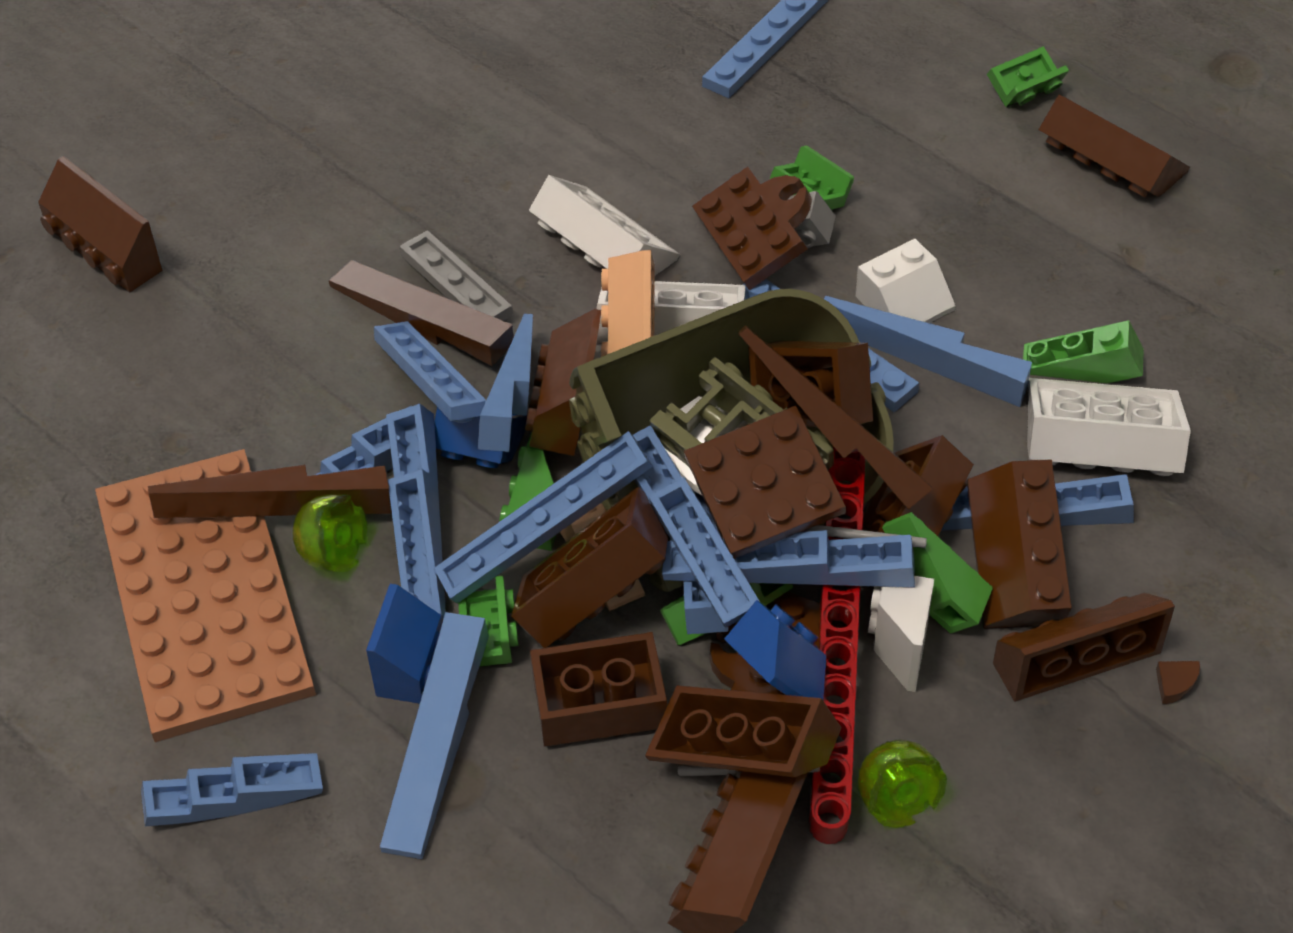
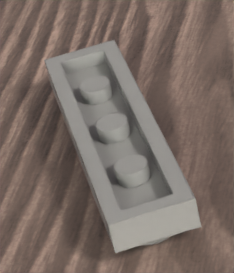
[400,230,513,321]

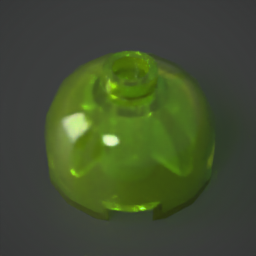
[293,494,367,572]
[858,739,947,828]

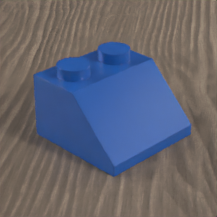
[434,407,528,468]
[366,584,443,704]
[725,600,826,700]

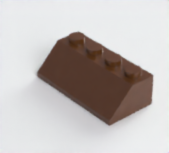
[1038,94,1190,198]
[38,156,163,293]
[525,309,601,456]
[862,435,974,536]
[967,459,1072,629]
[511,486,668,648]
[993,593,1175,702]
[645,685,842,777]
[667,771,807,933]

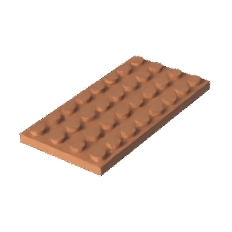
[95,449,316,742]

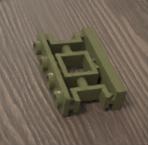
[649,357,834,470]

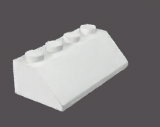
[529,175,680,276]
[597,281,745,345]

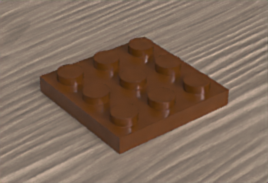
[684,405,846,559]

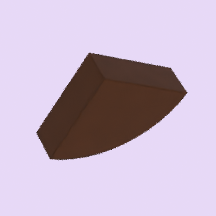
[1156,661,1200,704]

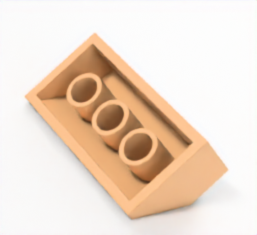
[601,250,655,357]

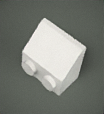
[855,239,956,323]
[868,576,934,692]

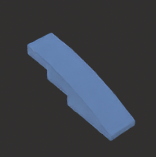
[307,405,412,520]
[141,753,323,827]

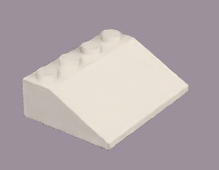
[1027,378,1191,476]

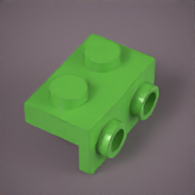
[987,46,1069,107]
[770,145,854,209]
[458,576,518,667]

